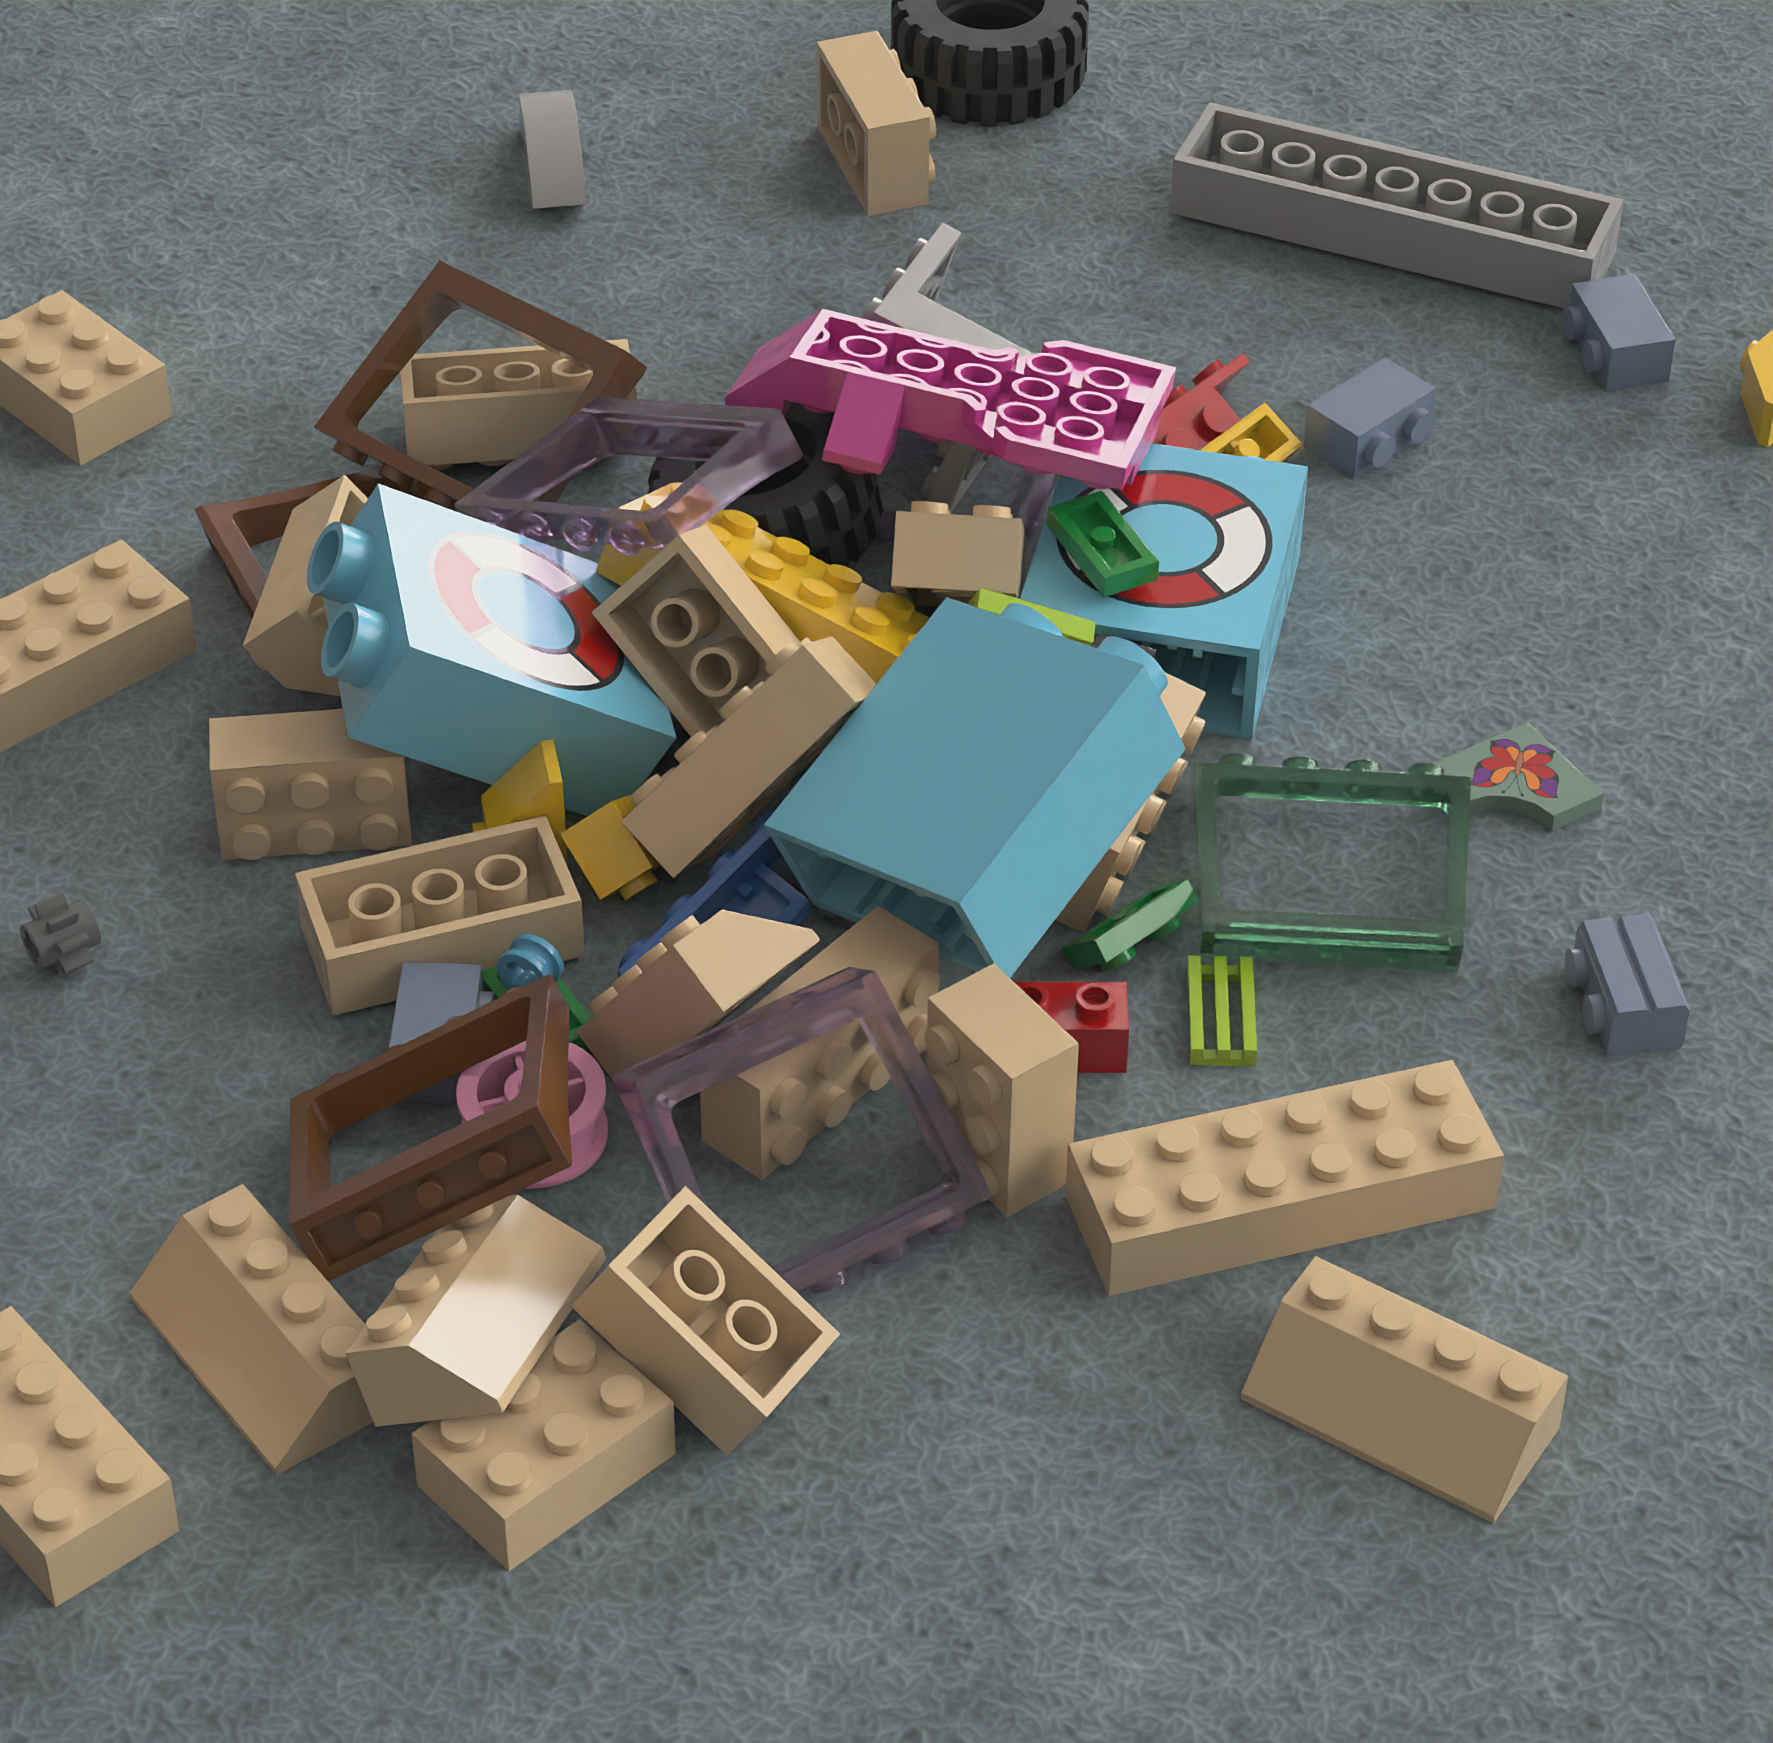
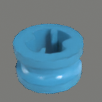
[496,934,564,990]

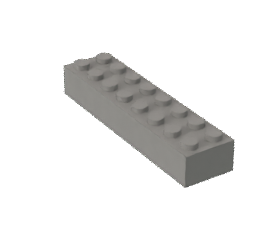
[1170,102,1624,308]

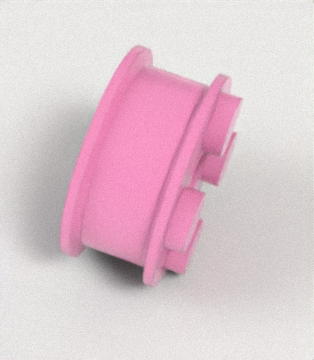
[456,1041,608,1189]

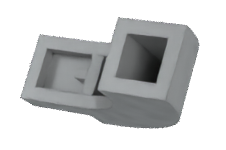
[518,90,587,209]

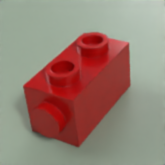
[1014,982,1129,1073]

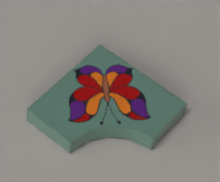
[1427,722,1604,832]

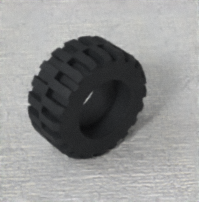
[891,0,1089,126]
[648,402,883,567]

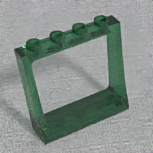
[1193,753,1472,972]

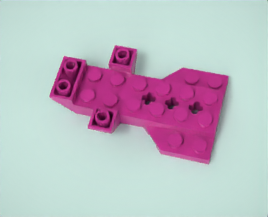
[724,309,1176,490]

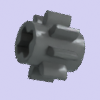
[20,893,101,975]

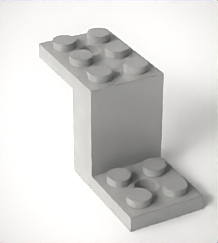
[862,222,1033,514]

